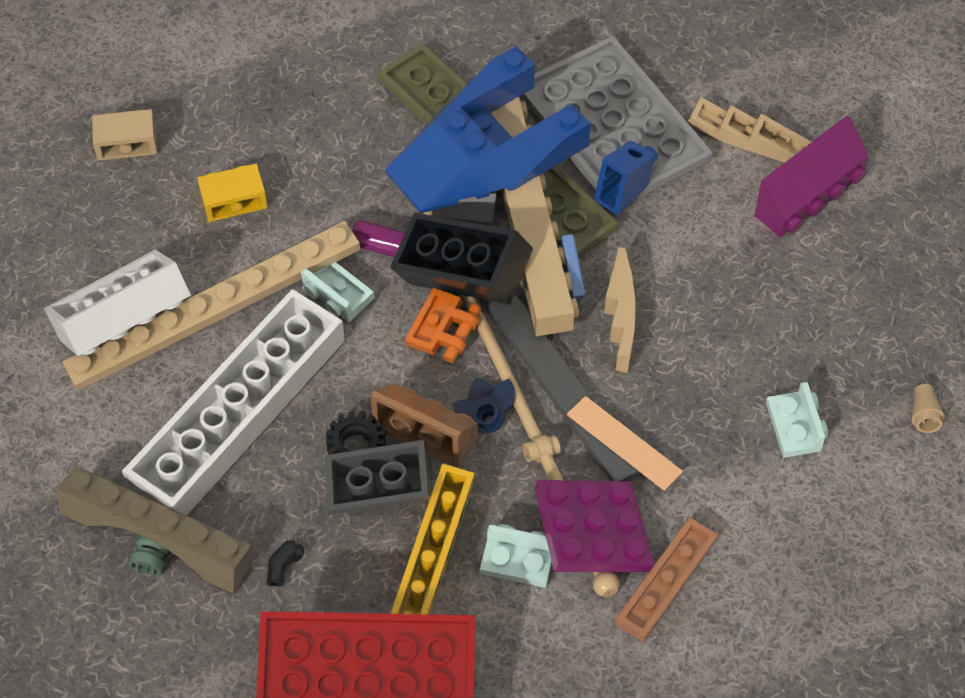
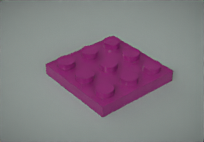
[534,480,654,572]

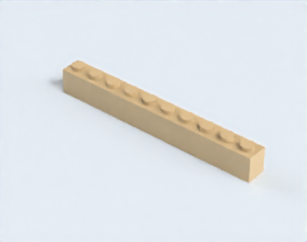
[476,72,579,336]

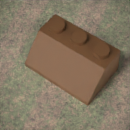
[370,383,478,468]

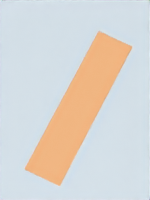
[566,396,683,491]

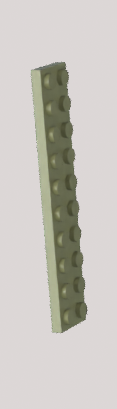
[378,43,619,258]

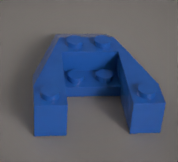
[385,46,591,213]

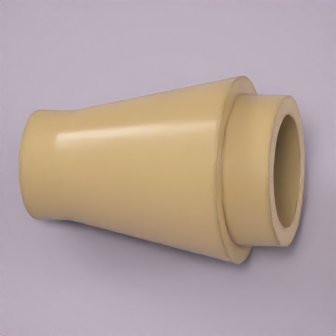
[912,384,945,433]

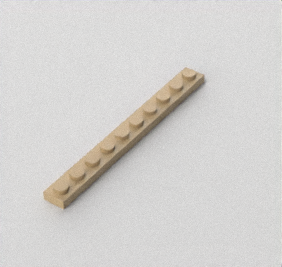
[62,221,361,390]

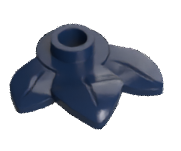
[453,378,515,433]

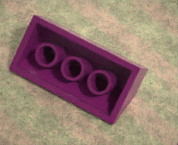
[754,116,869,238]

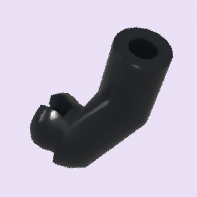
[267,540,304,587]

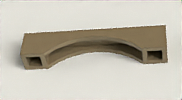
[57,466,251,594]

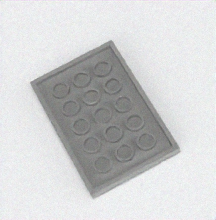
[520,36,713,201]

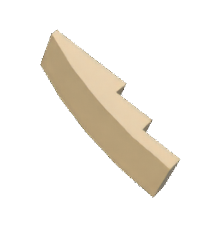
[687,97,811,163]
[604,247,636,373]

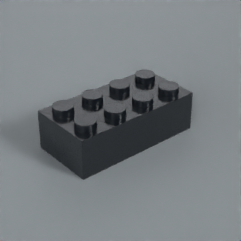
[390,212,533,305]

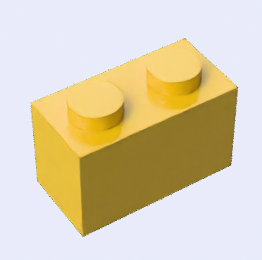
[197,163,268,222]

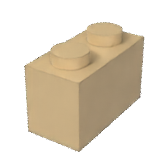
[92,109,157,161]

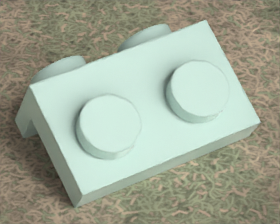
[301,262,375,322]

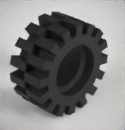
[326,411,386,455]

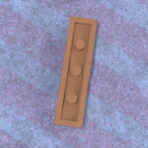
[615,517,718,643]

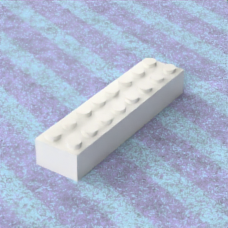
[122,289,345,516]

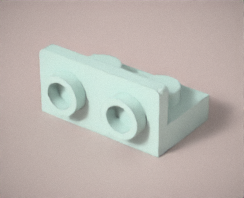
[766,382,828,458]
[480,524,552,588]

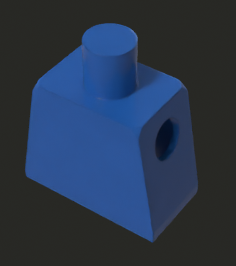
[594,141,658,216]

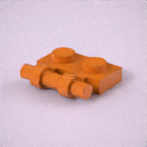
[405,288,482,363]

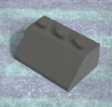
[325,440,433,515]

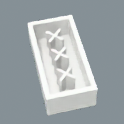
[44,250,191,356]

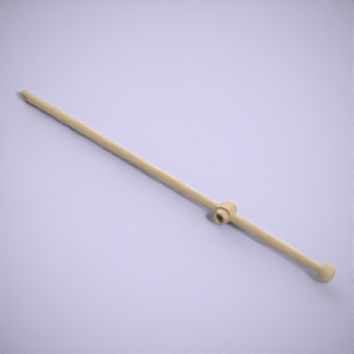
[423,211,620,598]

